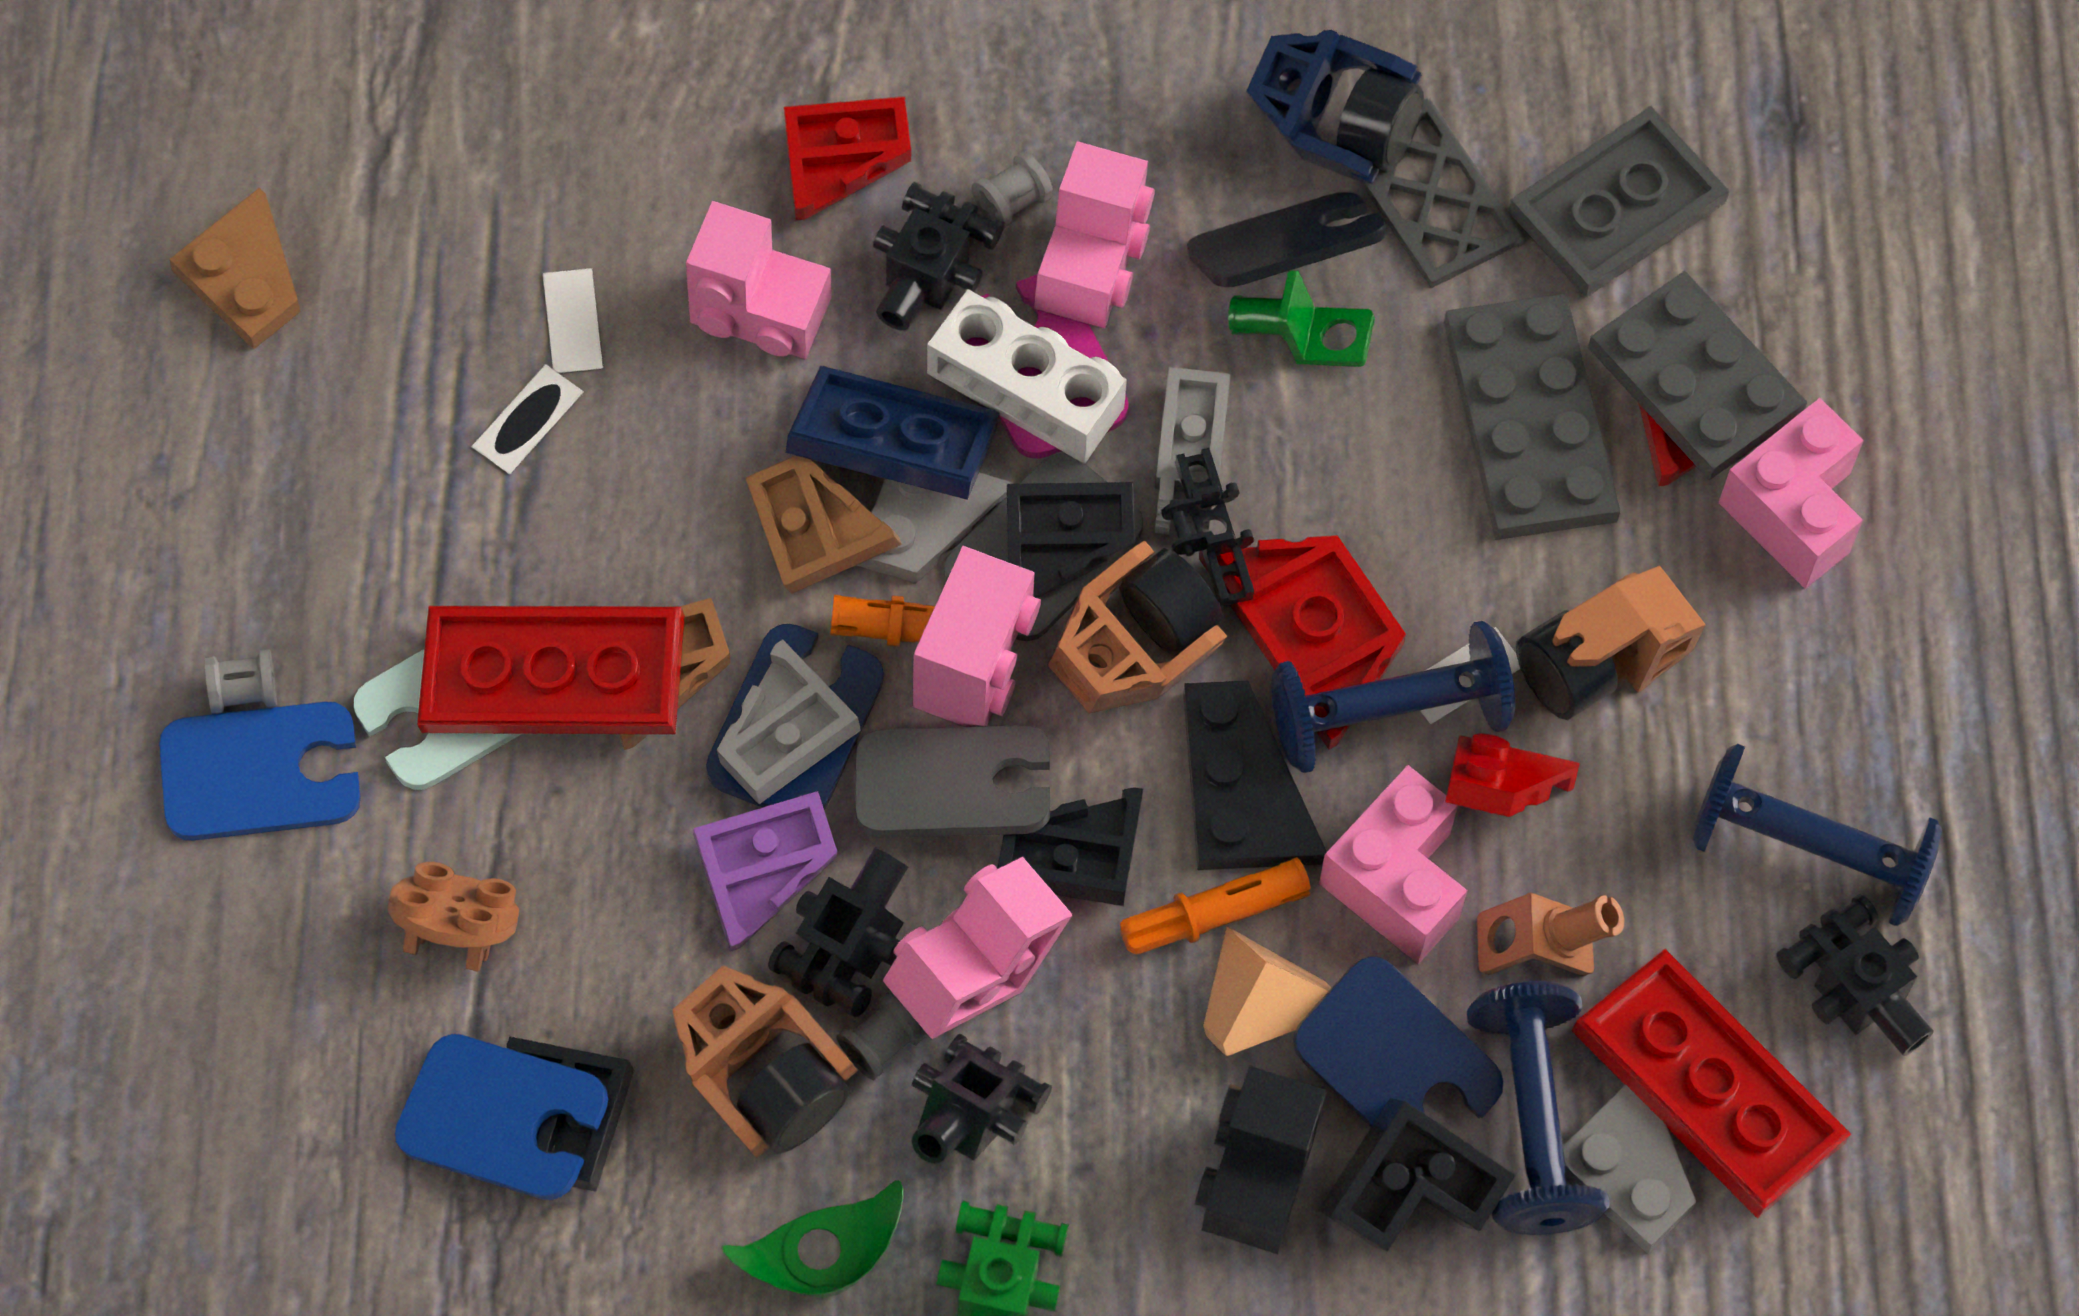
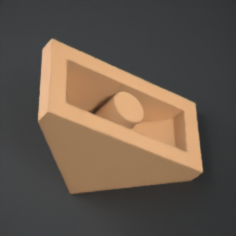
[1203,926,1332,1056]

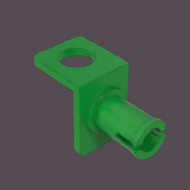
[1228,271,1375,367]

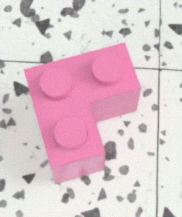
[1034,141,1155,328]
[686,201,831,359]
[1718,398,1864,589]
[913,546,1041,727]
[1319,765,1467,964]
[883,857,1073,1039]

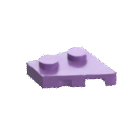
[693,791,838,951]

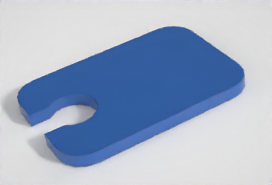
[159,702,361,841]
[395,1034,609,1200]

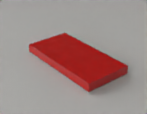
[417,606,685,735]
[1571,949,1851,1219]

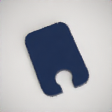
[706,623,884,810]
[1293,956,1504,1127]

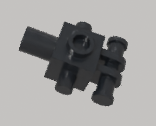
[873,182,1004,331]
[768,847,908,1017]
[1776,894,1934,1056]
[912,1034,1052,1164]

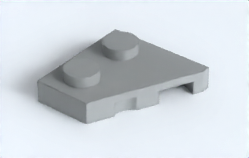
[856,472,1011,583]
[717,639,861,804]
[1563,1085,1696,1254]

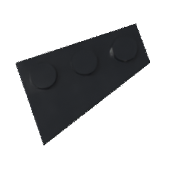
[1183,680,1327,870]

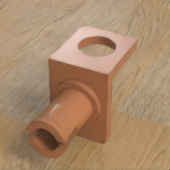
[1477,893,1624,976]

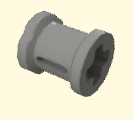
[971,151,1053,228]
[205,649,277,714]

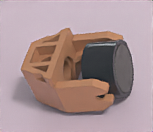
[1048,540,1228,714]
[1516,566,1706,720]
[672,966,858,1158]

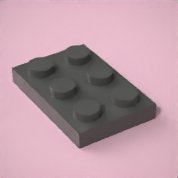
[1508,106,1729,297]
[1588,270,1807,480]

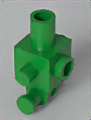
[936,1200,1069,1316]

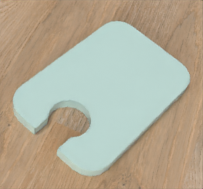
[353,649,521,790]

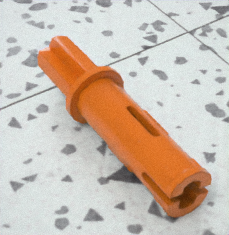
[1120,857,1311,955]

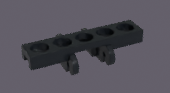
[1161,448,1254,607]

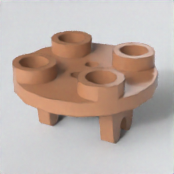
[387,862,519,972]

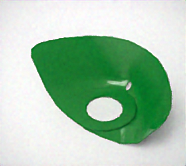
[721,1180,904,1298]

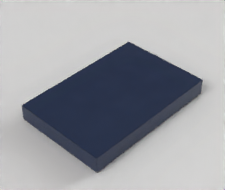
[785,366,1000,500]

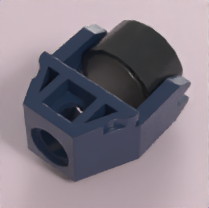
[1246,30,1424,184]

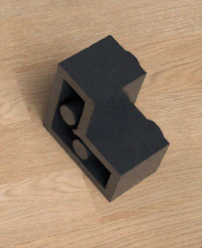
[1194,1066,1327,1255]
[1318,1098,1516,1252]

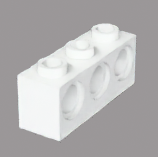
[927,289,1127,464]

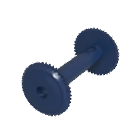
[1271,621,1515,773]
[1692,744,1942,926]
[1466,981,1610,1235]

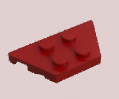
[1198,535,1406,750]

